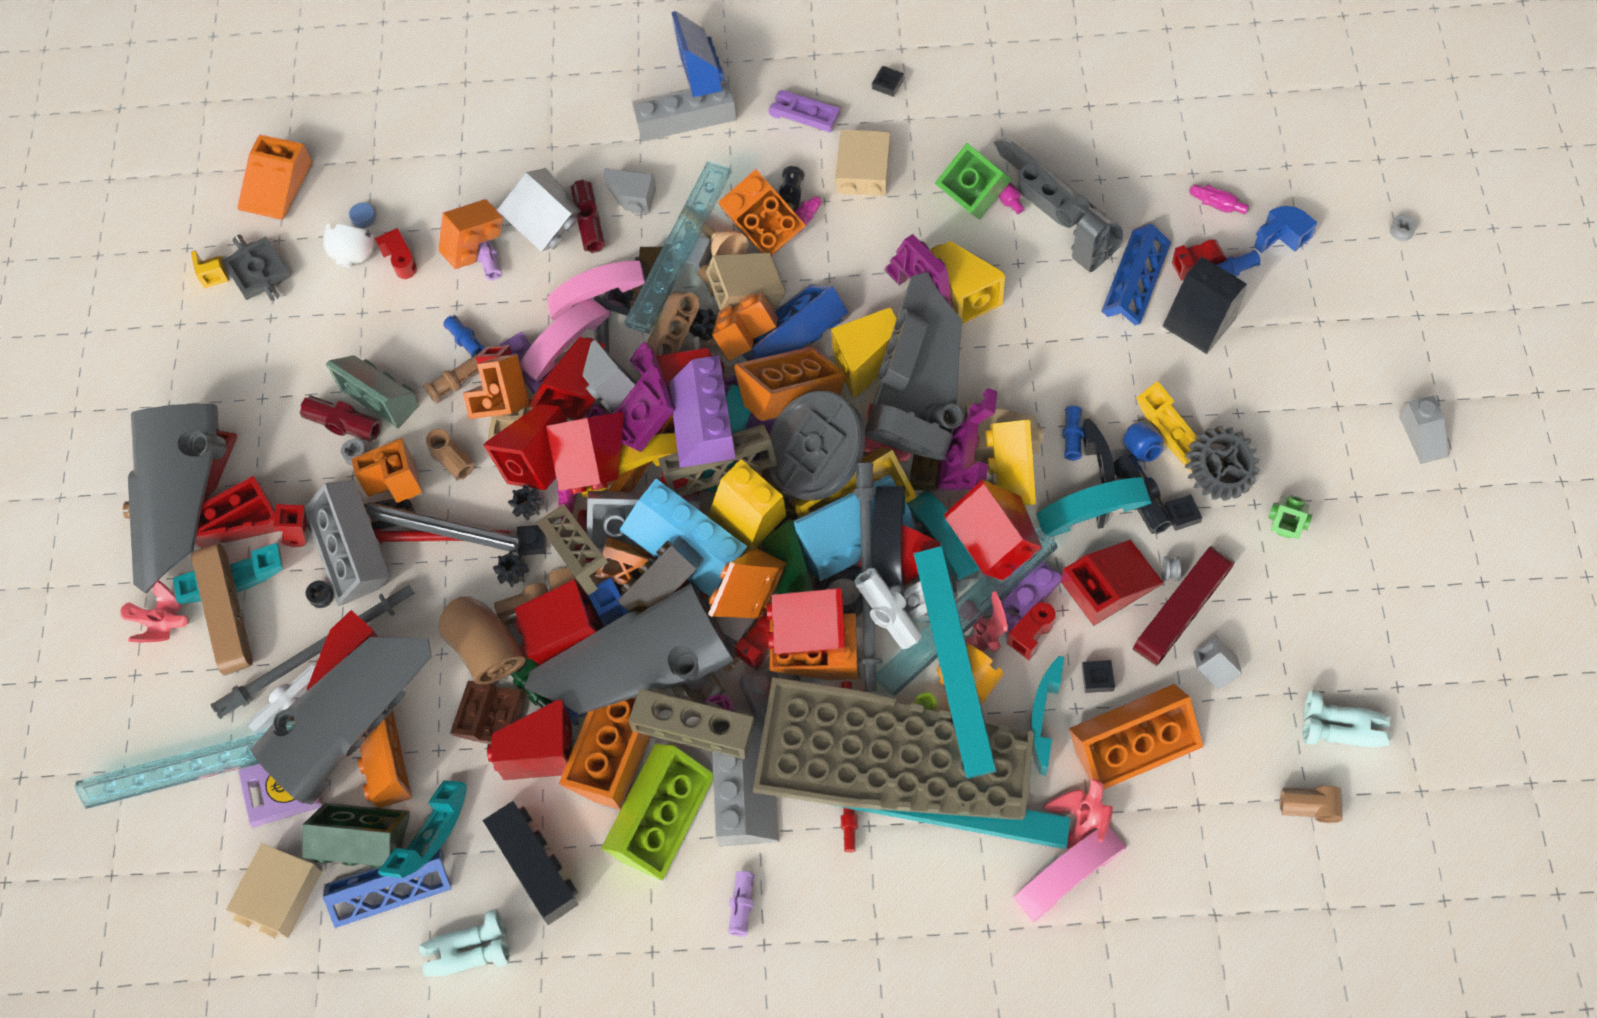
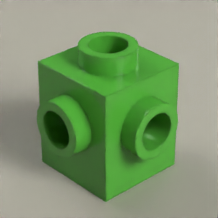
[1268,495,1312,539]

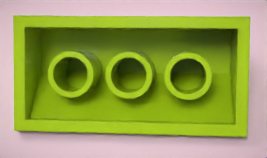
[601,744,713,881]

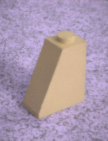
[964,402,1044,462]

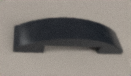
[1082,419,1115,529]
[872,486,905,599]

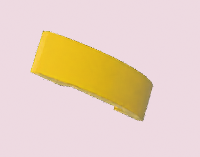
[1136,381,1225,472]
[582,433,678,498]

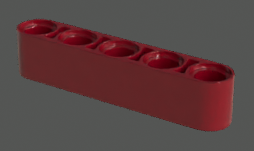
[1132,546,1235,666]

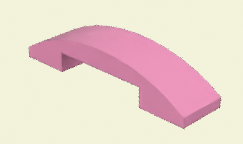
[547,261,646,320]
[520,298,611,382]
[1014,827,1126,922]

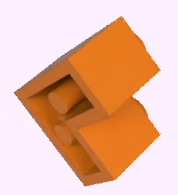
[438,199,503,269]
[712,292,778,361]
[463,354,530,419]
[352,438,422,503]

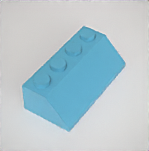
[794,475,914,581]
[620,479,747,598]

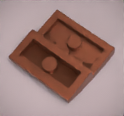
[450,681,527,744]

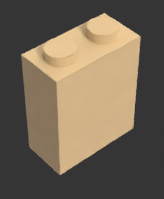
[835,130,890,196]
[706,253,785,310]
[226,843,322,939]

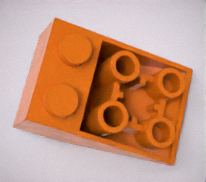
[237,134,312,220]
[718,169,806,256]
[709,548,787,619]
[770,614,858,680]

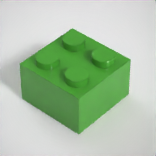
[935,143,1012,219]

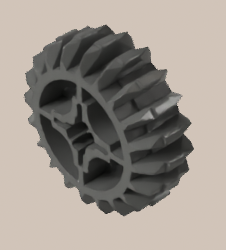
[1184,426,1260,501]

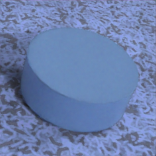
[349,202,376,228]

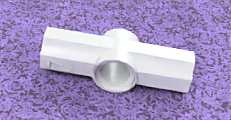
[854,568,922,649]
[246,664,315,737]

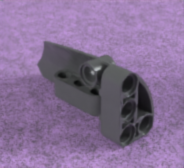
[994,138,1123,273]
[865,272,963,460]
[128,404,226,593]
[524,583,735,714]
[250,637,432,805]

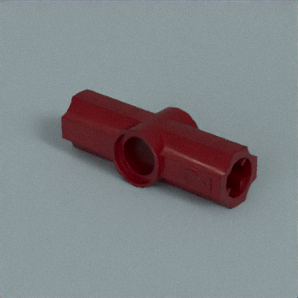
[570,179,606,253]
[299,395,382,442]

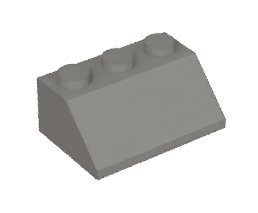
[582,340,637,413]

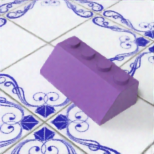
[669,355,736,468]

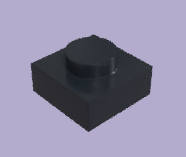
[872,65,904,97]
[603,287,633,316]
[1165,494,1202,531]
[517,525,546,555]
[1081,660,1115,693]

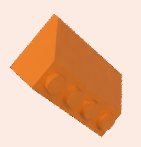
[734,346,847,421]
[1069,684,1203,789]
[559,697,660,810]
[357,710,412,808]

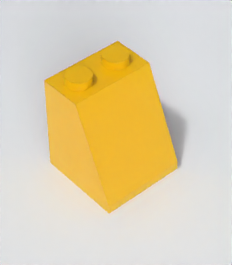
[930,241,1005,324]
[831,307,898,398]
[708,459,786,553]

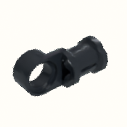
[779,166,805,211]

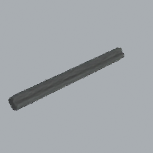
[365,502,520,552]

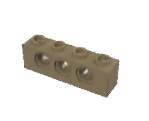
[629,688,755,760]

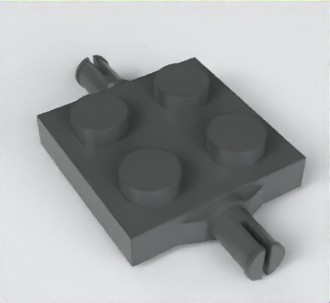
[222,235,291,301]

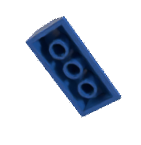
[671,11,724,97]
[742,284,848,361]

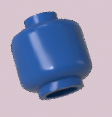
[1123,421,1164,462]

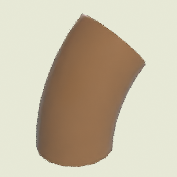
[438,596,526,684]

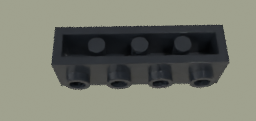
[482,801,579,925]

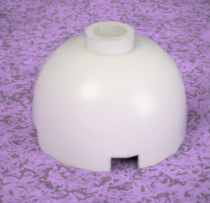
[323,224,376,268]

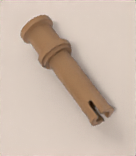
[423,345,492,404]

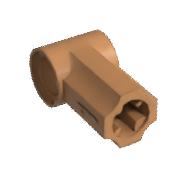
[426,429,475,481]
[494,583,548,626]
[1279,786,1343,823]

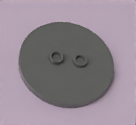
[766,391,865,501]

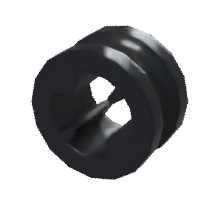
[305,580,334,608]

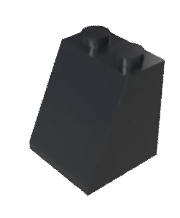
[1163,256,1247,354]

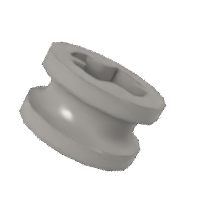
[1390,215,1417,241]
[341,439,367,466]
[1163,556,1181,581]

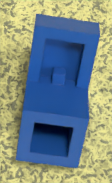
[1254,206,1318,253]

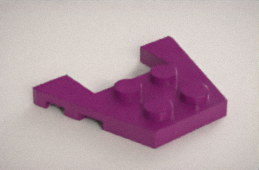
[884,234,953,309]
[583,342,674,452]
[938,388,998,491]

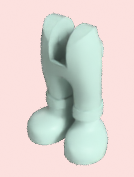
[1302,690,1391,747]
[419,909,510,977]

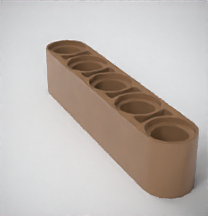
[191,542,253,676]

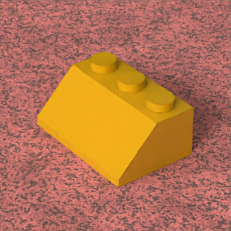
[985,420,1036,505]

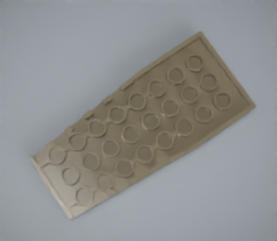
[753,677,1034,820]

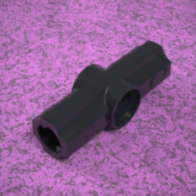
[1114,453,1174,534]

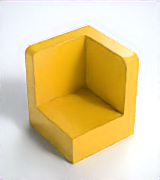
[191,250,229,288]

